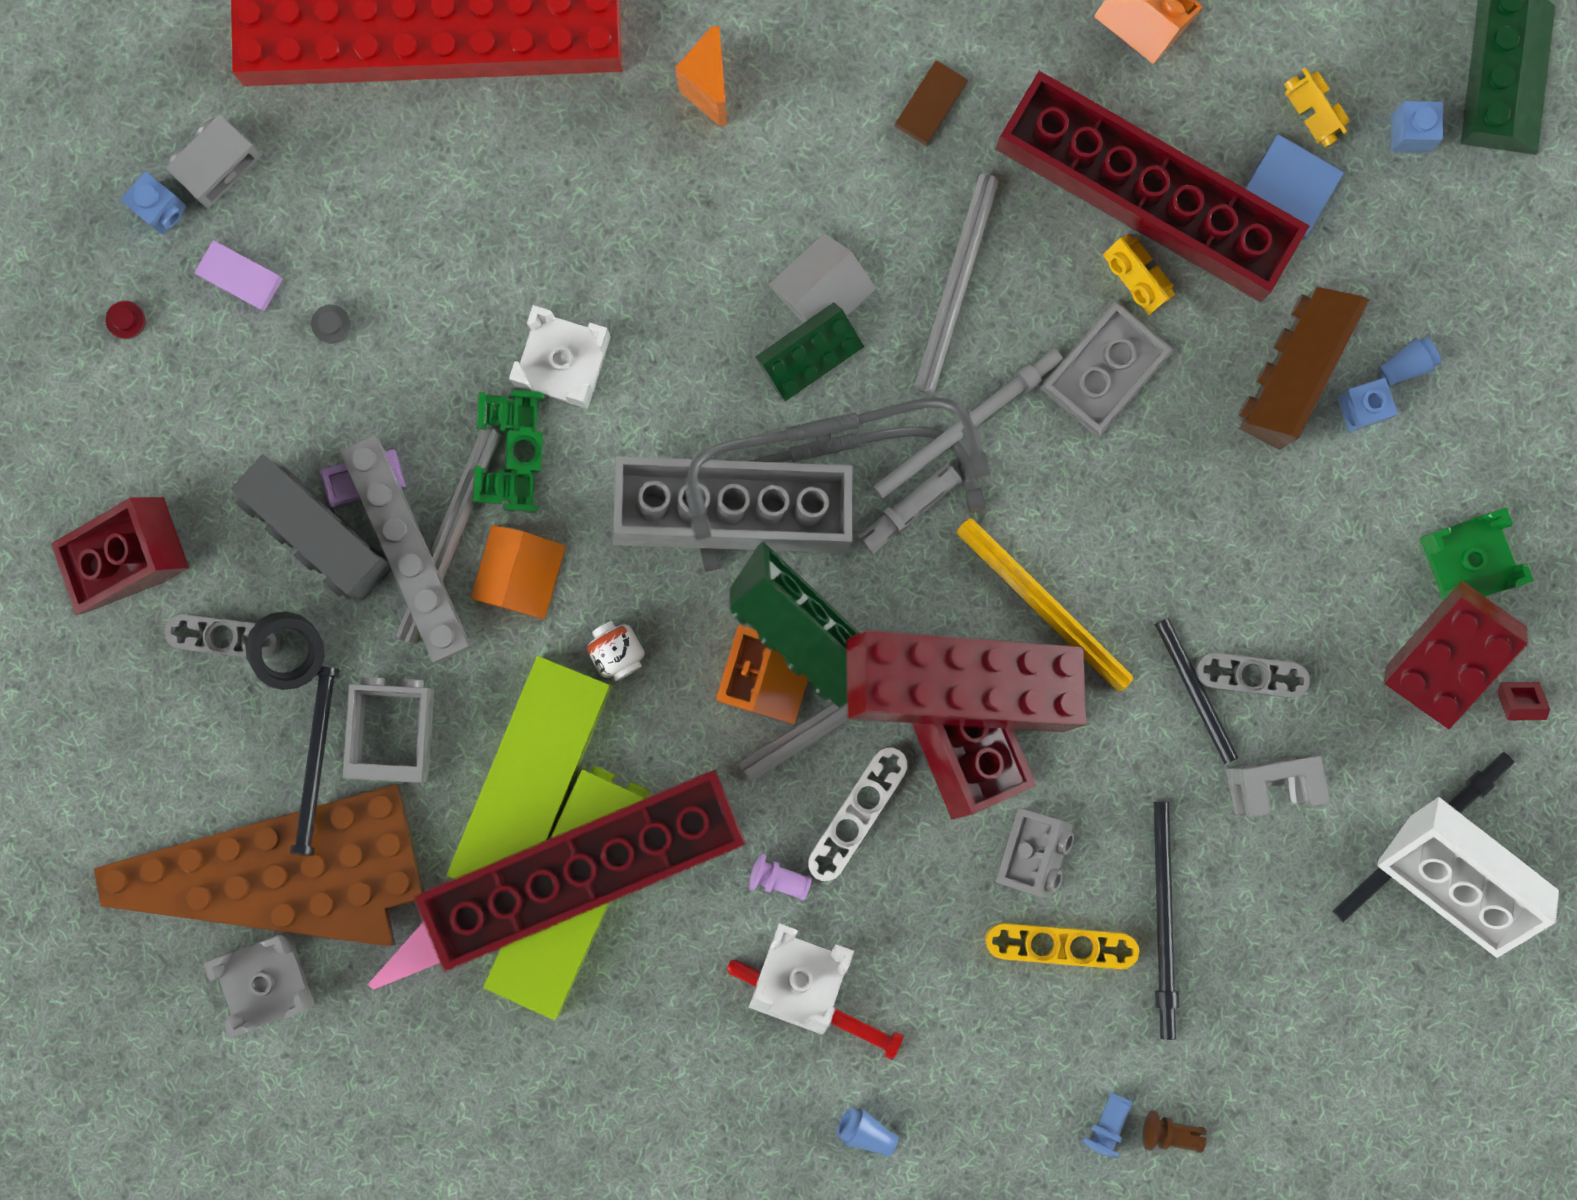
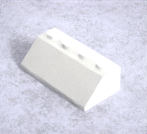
[1377,797,1559,958]

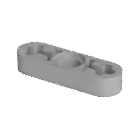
[164,614,281,660]
[1194,653,1310,698]

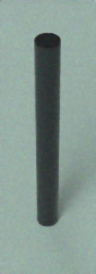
[1154,618,1238,764]

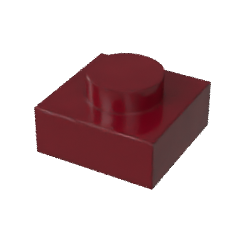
[1498,682,1550,721]

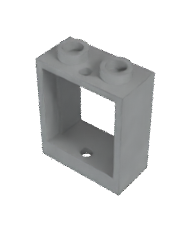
[343,677,434,783]

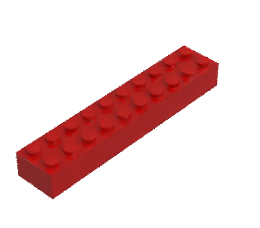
[231,0,623,87]

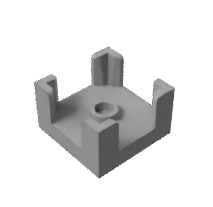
[1226,755,1330,817]
[203,933,315,1039]

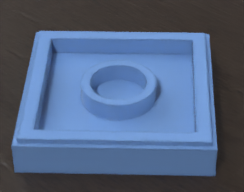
[1245,134,1344,240]

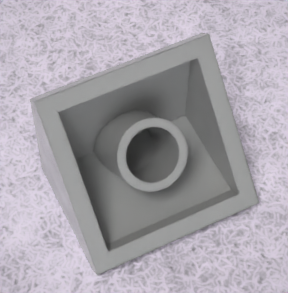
[768,233,877,323]

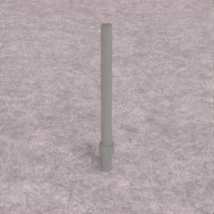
[873,348,1063,499]

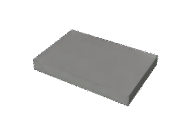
[1040,300,1174,438]

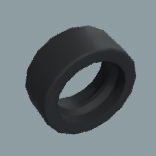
[245,611,325,690]

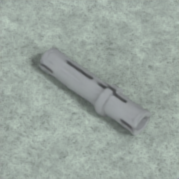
[857,463,962,555]

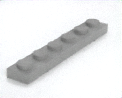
[340,435,471,663]

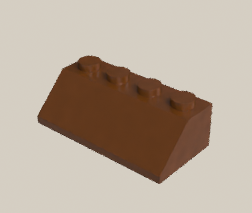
[1238,287,1370,450]

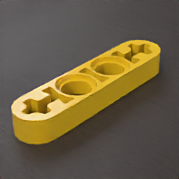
[985,922,1139,969]

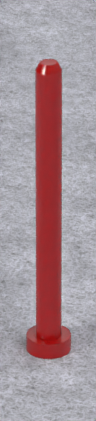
[726,960,904,1061]

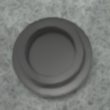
[311,305,351,344]

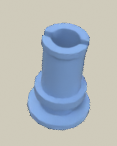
[1082,1092,1133,1158]

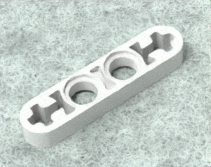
[808,748,907,881]

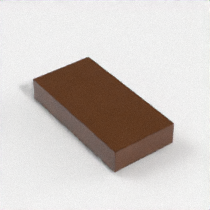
[895,60,968,147]

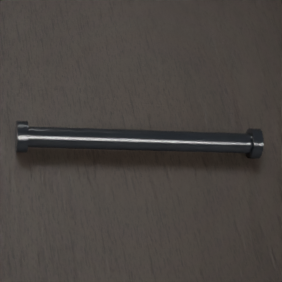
[290,666,340,856]

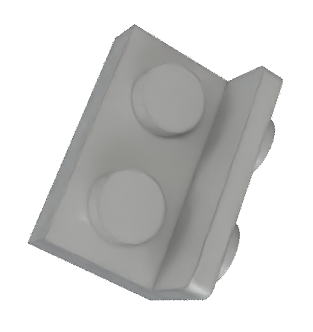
[996,807,1074,899]

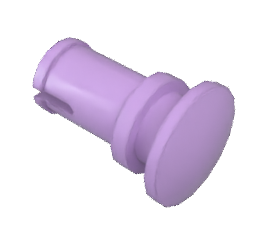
[749,853,812,901]

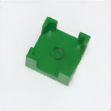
[1419,507,1534,600]

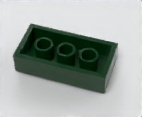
[755,302,864,402]

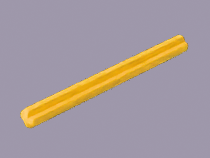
[956,518,1134,692]

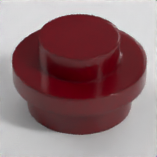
[105,301,146,340]

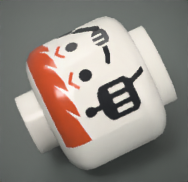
[587,621,645,682]

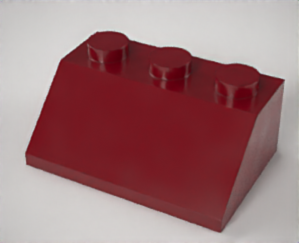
[912,723,1036,820]

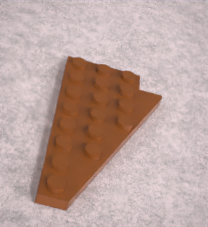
[94,784,424,947]

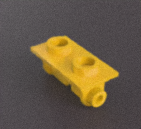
[1284,67,1351,148]
[1103,234,1176,315]

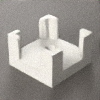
[509,305,611,409]
[749,923,854,1035]

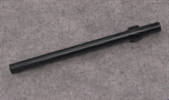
[1332,752,1515,923]
[1153,802,1179,1040]

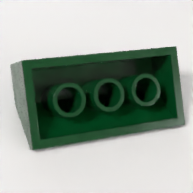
[1460,0,1555,155]
[729,541,860,708]

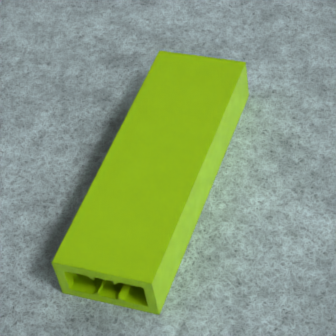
[446,656,613,879]
[483,765,651,1021]

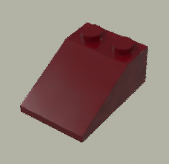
[51,497,189,615]

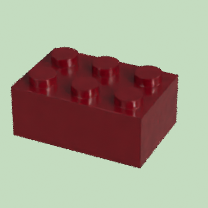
[1384,580,1528,730]

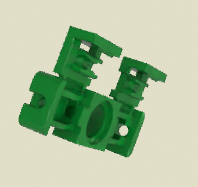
[472,390,545,513]

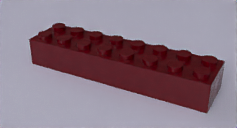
[995,71,1310,302]
[413,769,746,972]

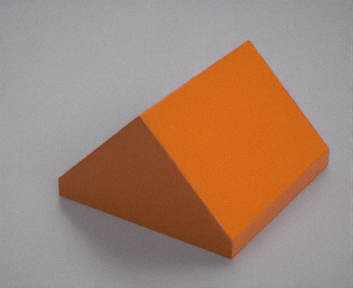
[675,26,727,126]
[470,525,566,620]

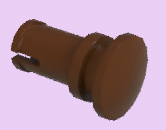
[1142,1110,1207,1153]

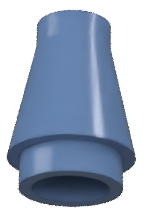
[1379,336,1442,386]
[837,1107,898,1157]

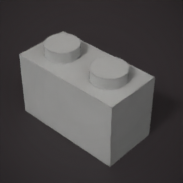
[165,114,262,209]

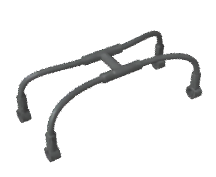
[686,398,990,572]

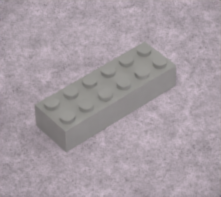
[612,456,852,553]

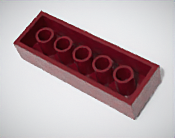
[847,630,1086,732]

